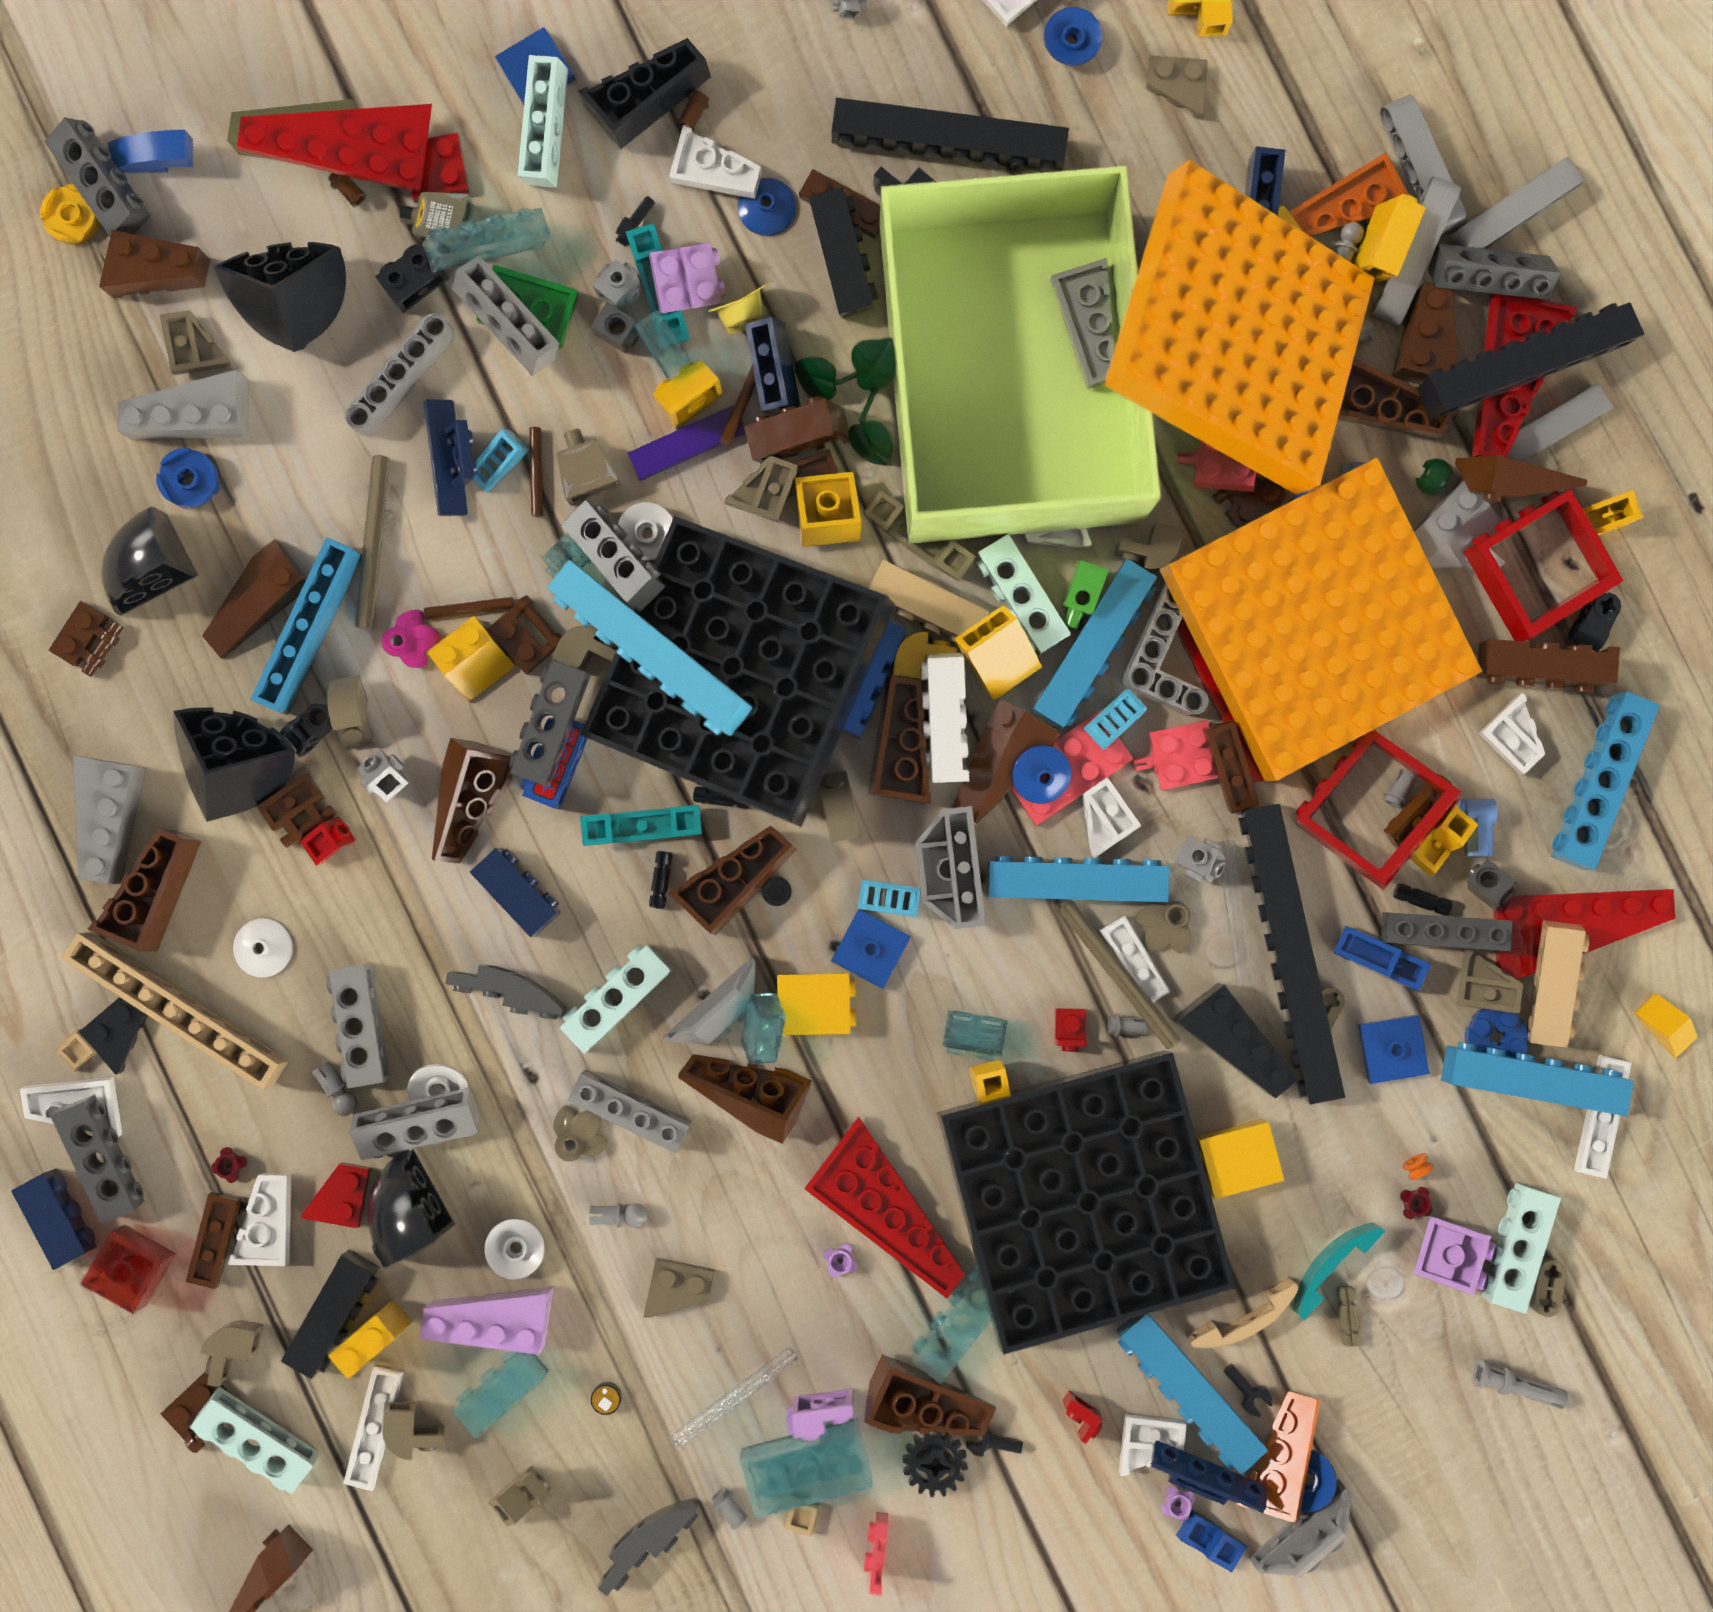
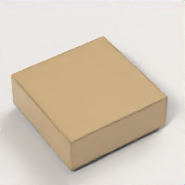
[55,1029,97,1072]
[783,1496,820,1537]

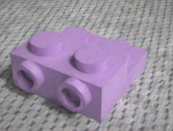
[649,243,725,313]
[1414,1216,1496,1295]
[786,1388,854,1441]

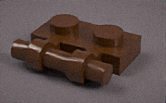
[1212,476,1289,529]
[48,601,124,677]
[256,773,336,848]

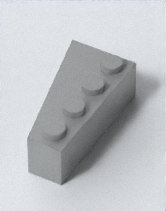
[118,369,249,440]
[73,755,146,884]

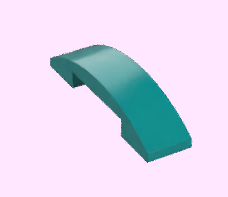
[626,223,690,348]
[580,805,702,846]
[1293,1222,1385,1320]

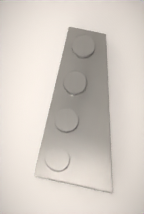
[1050,258,1115,389]

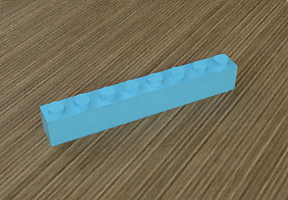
[547,560,753,736]

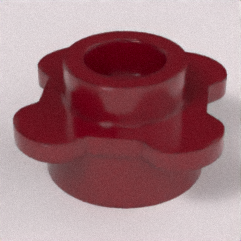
[211,1147,247,1183]
[1400,1187,1433,1219]

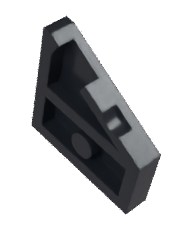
[79,997,148,1075]

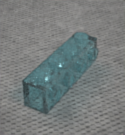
[423,208,551,273]

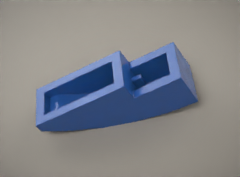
[108,129,193,173]
[1333,926,1431,993]

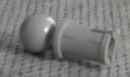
[1335,222,1364,262]
[312,1062,357,1116]
[589,1203,647,1227]

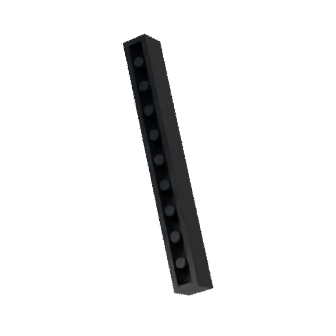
[1238,803,1346,1105]

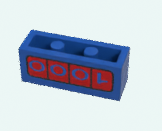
[521,717,588,810]

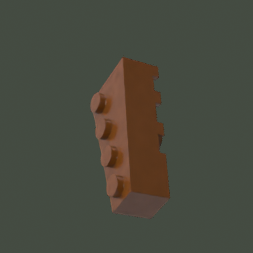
[1337,358,1456,439]
[868,675,931,804]

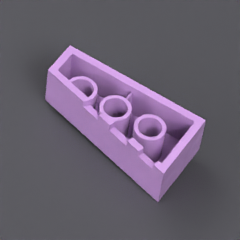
[419,1286,553,1355]

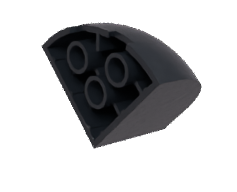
[214,242,346,352]
[102,507,198,616]
[173,707,295,822]
[367,1149,455,1268]

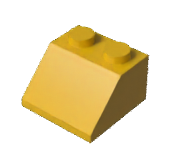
[653,360,723,429]
[795,472,862,547]
[427,616,516,702]

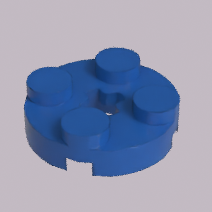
[156,448,220,509]
[1464,1009,1528,1058]

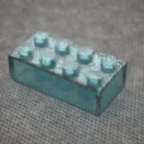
[740,1417,873,1519]

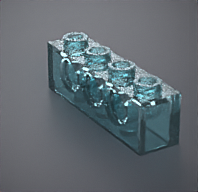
[911,1264,1014,1384]

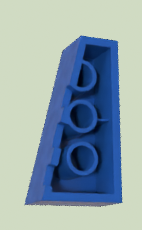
[842,621,907,739]

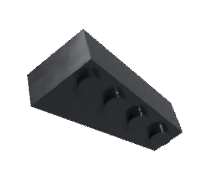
[578,38,711,149]
[1171,983,1299,1099]

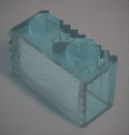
[634,311,691,378]
[741,993,787,1064]
[941,1009,1007,1061]

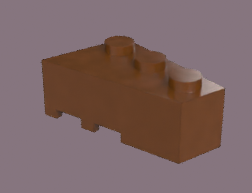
[99,230,211,298]
[1392,283,1458,385]
[744,397,850,464]

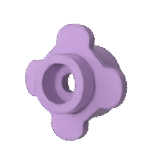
[823,1243,857,1278]
[1161,1486,1195,1521]

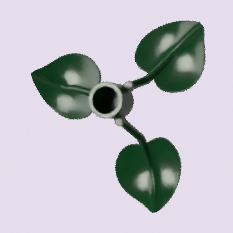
[794,337,896,465]

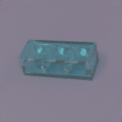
[452,1351,549,1439]

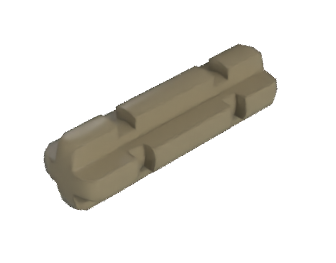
[1337,1286,1360,1347]

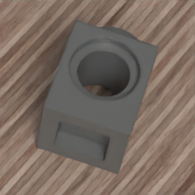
[591,302,640,353]
[1467,859,1517,912]

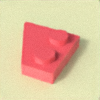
[863,1512,888,1596]

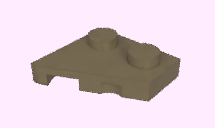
[725,456,799,523]
[1457,948,1524,1015]
[643,1258,715,1318]

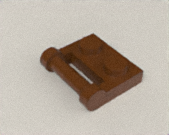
[487,595,562,675]
[160,1372,231,1453]

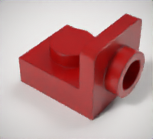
[300,817,355,866]
[1054,1008,1087,1052]
[1063,1391,1102,1444]

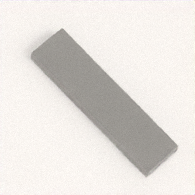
[1507,383,1614,462]

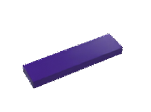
[628,405,746,481]

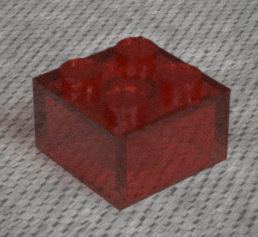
[80,1225,176,1314]

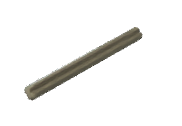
[355,455,390,630]
[1059,901,1180,1049]

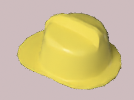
[708,281,773,335]

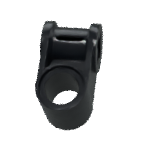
[1568,593,1621,652]
[279,703,333,757]

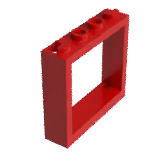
[1463,489,1624,641]
[1295,730,1461,890]

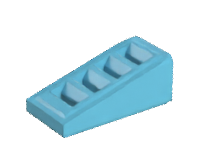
[473,428,530,492]
[1083,689,1147,750]
[857,879,920,917]

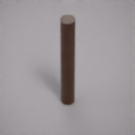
[720,365,756,446]
[529,427,543,516]
[424,597,514,619]

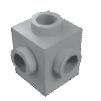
[593,259,641,310]
[358,749,409,802]
[1174,835,1226,883]

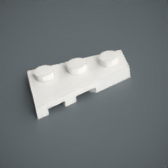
[669,125,762,199]
[20,1077,123,1137]
[227,1173,291,1266]

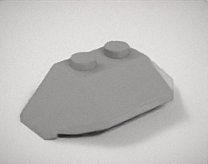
[1413,478,1502,569]
[915,806,986,929]
[662,956,757,1044]
[1249,1479,1351,1577]

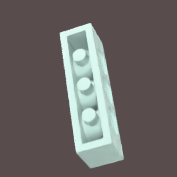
[518,55,568,188]
[975,534,1071,656]
[560,944,674,1054]
[1481,1182,1561,1314]
[190,1386,319,1494]

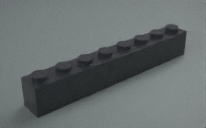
[831,97,1069,173]
[1416,302,1644,420]

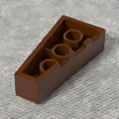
[1476,639,1620,693]
[667,826,797,935]
[88,828,201,951]

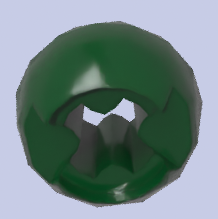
[1416,458,1454,496]

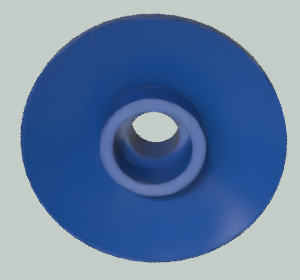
[1044,7,1102,66]
[738,178,796,236]
[1012,745,1071,804]
[1301,1449,1337,1512]

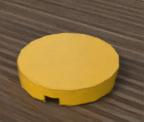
[40,184,101,245]

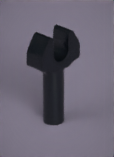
[615,196,655,247]
[1224,1364,1272,1417]
[966,1428,1023,1457]

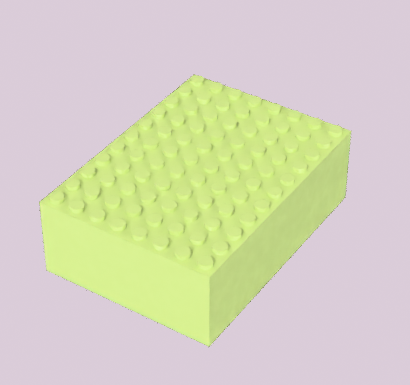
[879,166,1160,544]

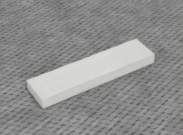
[1574,1055,1632,1179]
[343,1364,404,1491]

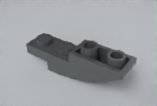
[445,964,567,1019]
[597,1498,698,1597]

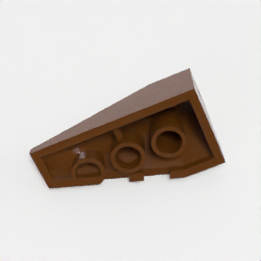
[1455,455,1587,503]
[202,539,307,659]
[432,738,513,863]

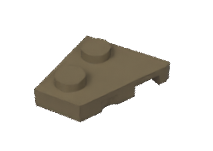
[1146,55,1208,119]
[160,310,231,375]

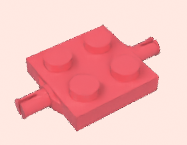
[1177,440,1259,492]
[1133,720,1218,790]

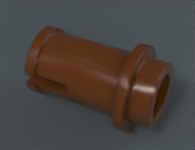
[677,90,709,131]
[328,173,366,207]

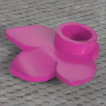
[382,610,442,668]

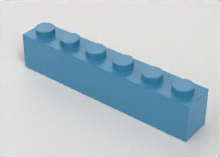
[250,537,362,715]
[1031,558,1157,730]
[987,856,1169,902]
[1441,1042,1634,1117]
[1116,1313,1268,1475]

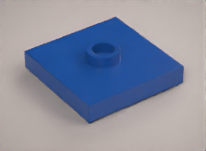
[495,27,576,105]
[831,909,911,989]
[1358,1015,1430,1084]

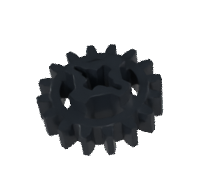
[902,1432,968,1498]

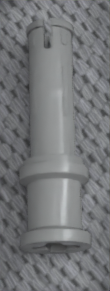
[1473,1360,1568,1409]

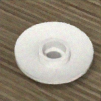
[618,502,673,561]
[233,918,293,978]
[407,1064,468,1101]
[484,1219,545,1280]

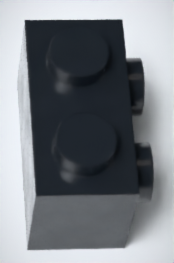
[375,242,449,313]

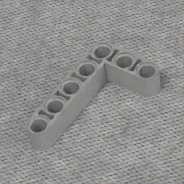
[1123,581,1209,716]

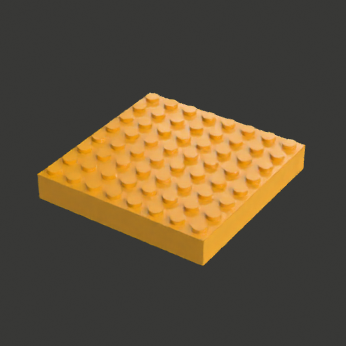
[1104,159,1375,495]
[1159,458,1483,781]

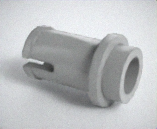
[1384,769,1418,809]
[1108,1013,1147,1037]
[711,1488,748,1529]

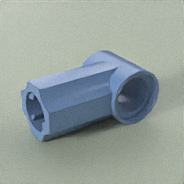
[1459,799,1498,856]

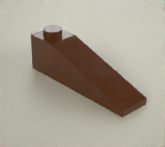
[952,699,1060,824]
[678,1054,812,1144]
[864,1354,996,1436]
[229,1524,313,1612]

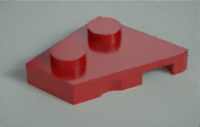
[411,133,469,203]
[301,1162,371,1228]

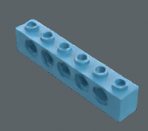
[1551,691,1660,870]

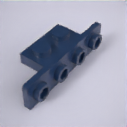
[424,399,476,516]
[1151,1440,1268,1513]

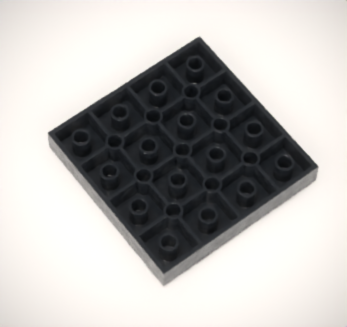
[580,516,896,827]
[937,1050,1236,1355]

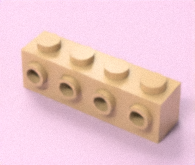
[869,560,990,646]
[1527,920,1589,1048]

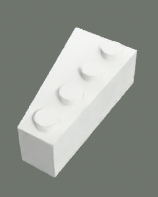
[921,653,969,783]

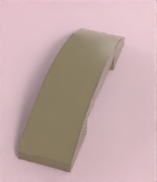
[864,490,976,581]

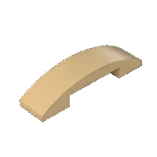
[1186,1277,1299,1348]

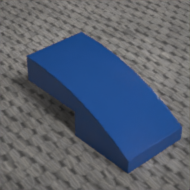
[1176,1509,1247,1572]

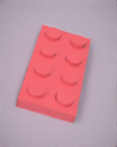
[1010,710,1134,826]

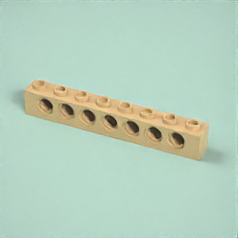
[61,932,289,1090]

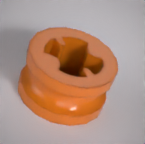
[1402,1153,1434,1180]

